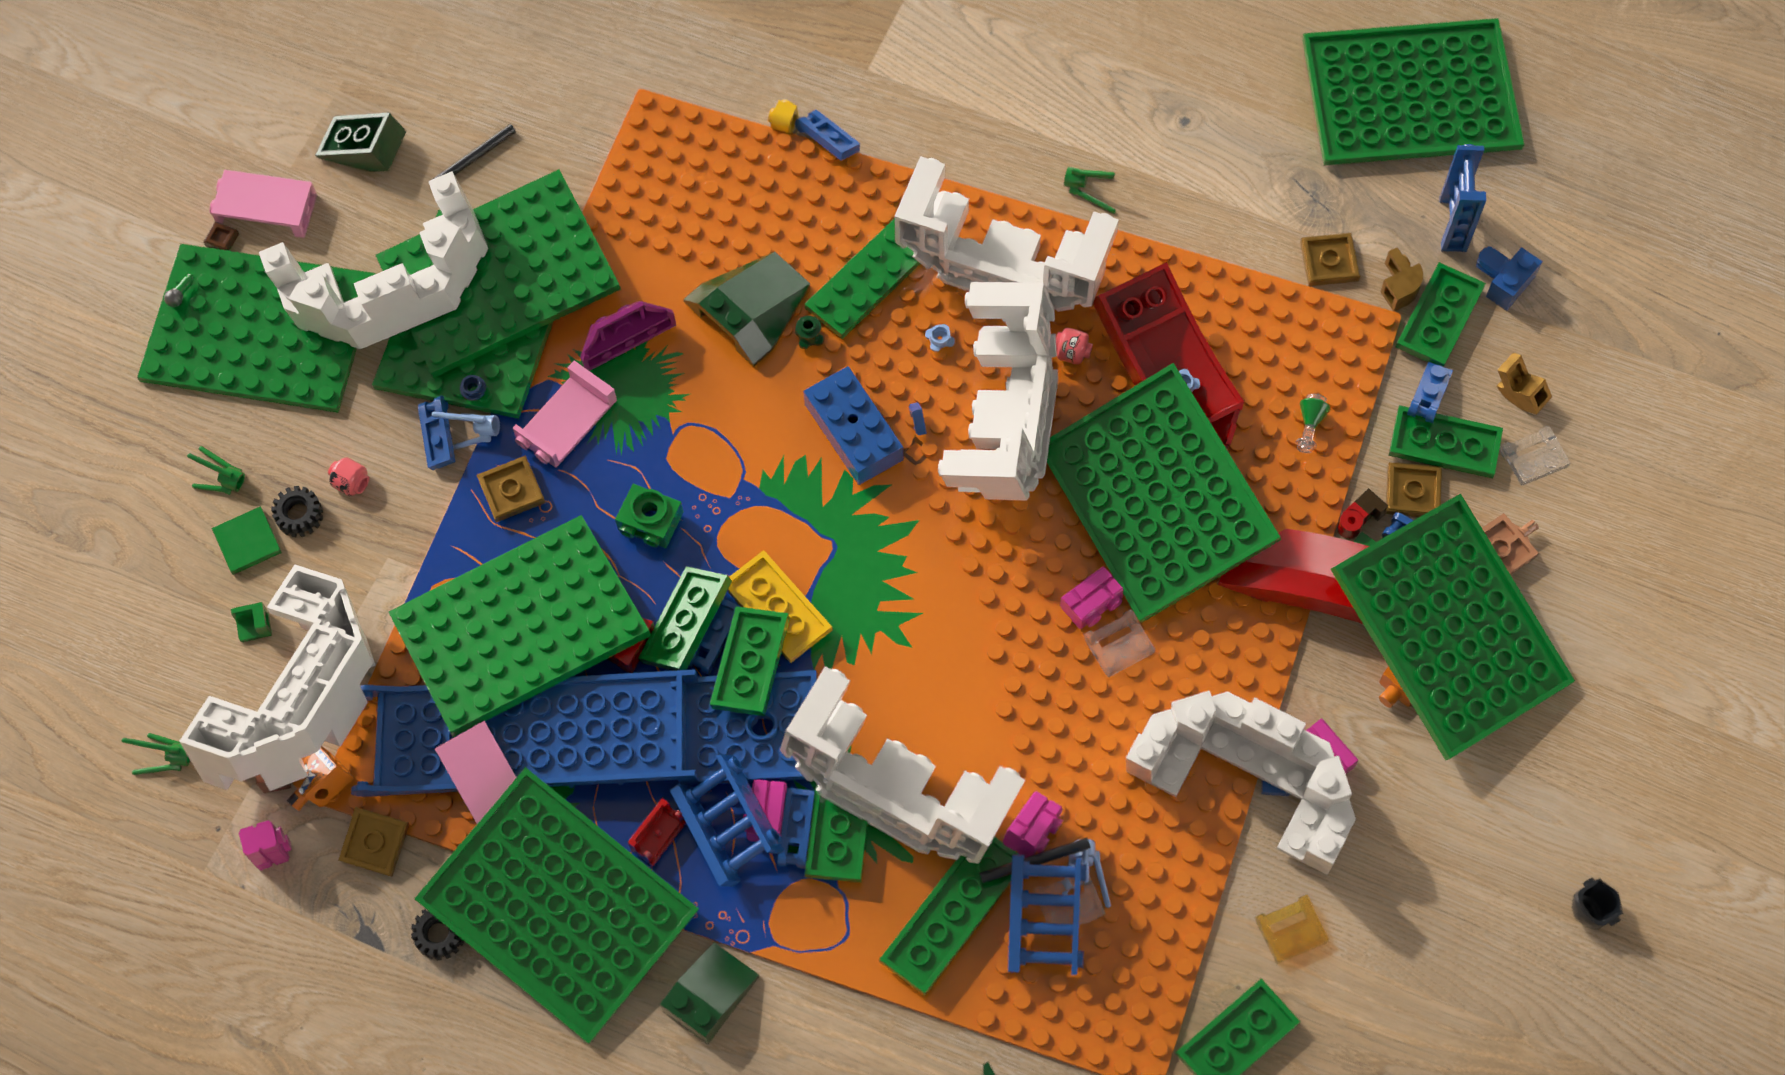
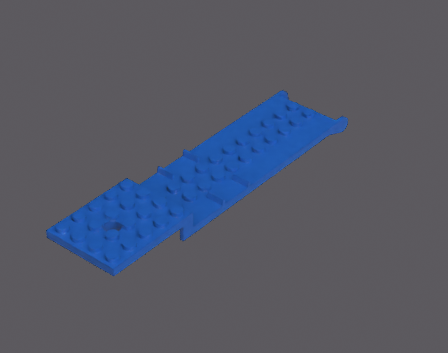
[351,670,817,797]

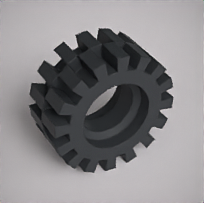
[271,486,324,538]
[411,909,464,960]

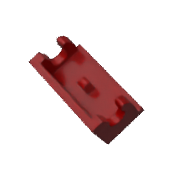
[628,798,687,866]

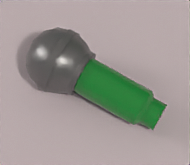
[164,274,195,307]

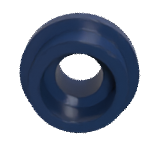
[460,375,486,401]

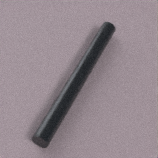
[432,124,516,180]
[980,838,1091,883]

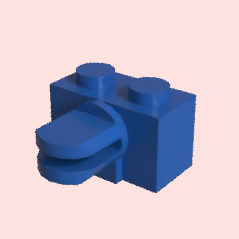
[1476,246,1543,311]

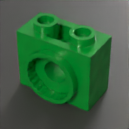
[615,484,684,548]

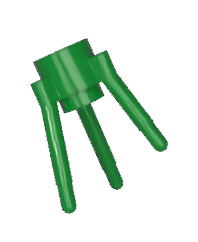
[1064,167,1116,213]
[187,446,245,495]
[121,733,191,775]

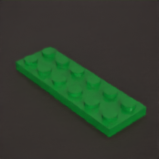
[804,218,921,339]
[879,836,1020,996]

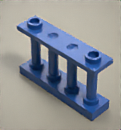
[1439,144,1486,252]
[670,754,784,887]
[1008,854,1087,975]

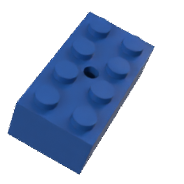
[803,366,904,485]

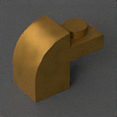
[1380,247,1423,311]
[1497,353,1552,415]

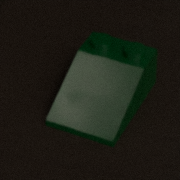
[315,112,407,172]
[660,942,760,1045]

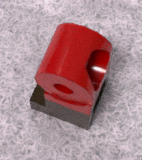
[1337,488,1388,539]

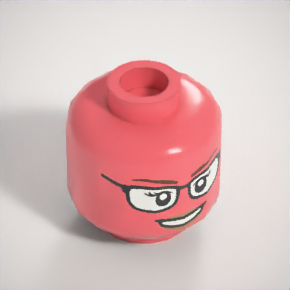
[1056,328,1093,365]

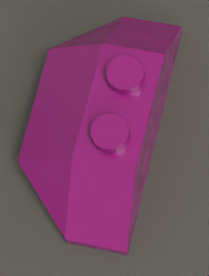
[580,301,676,371]

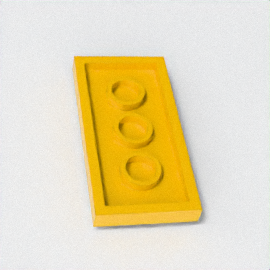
[727,550,832,663]

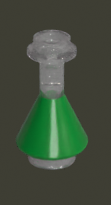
[1295,394,1331,453]

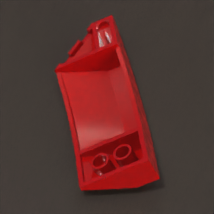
[1093,262,1245,451]
[1217,529,1369,624]

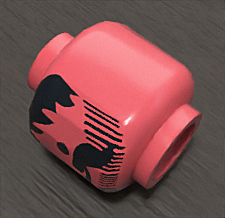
[328,457,369,496]

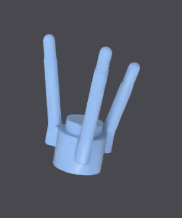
[432,412,500,450]
[1062,839,1111,908]

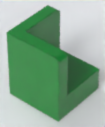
[231,602,272,642]

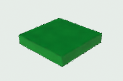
[212,506,282,575]

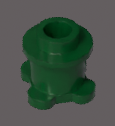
[795,316,824,349]

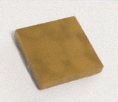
[1300,233,1360,286]
[477,455,545,523]
[1386,462,1442,517]
[338,807,410,877]

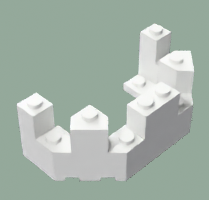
[894,156,1119,311]
[259,172,488,349]
[938,282,1058,500]
[179,565,376,791]
[780,667,1025,864]
[1126,691,1356,875]

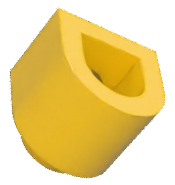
[768,100,799,134]

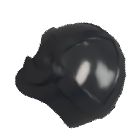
[1572,877,1624,929]

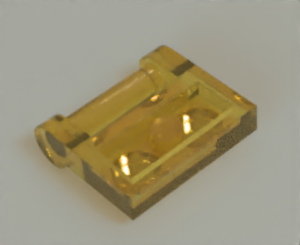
[1255,894,1329,964]

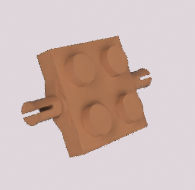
[1482,513,1539,575]

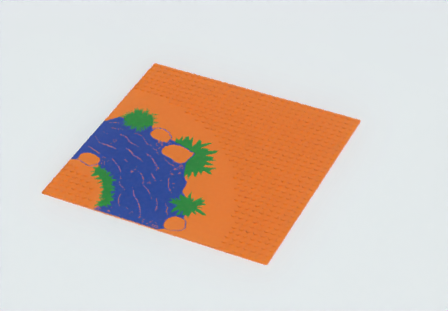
[324,89,1401,1075]

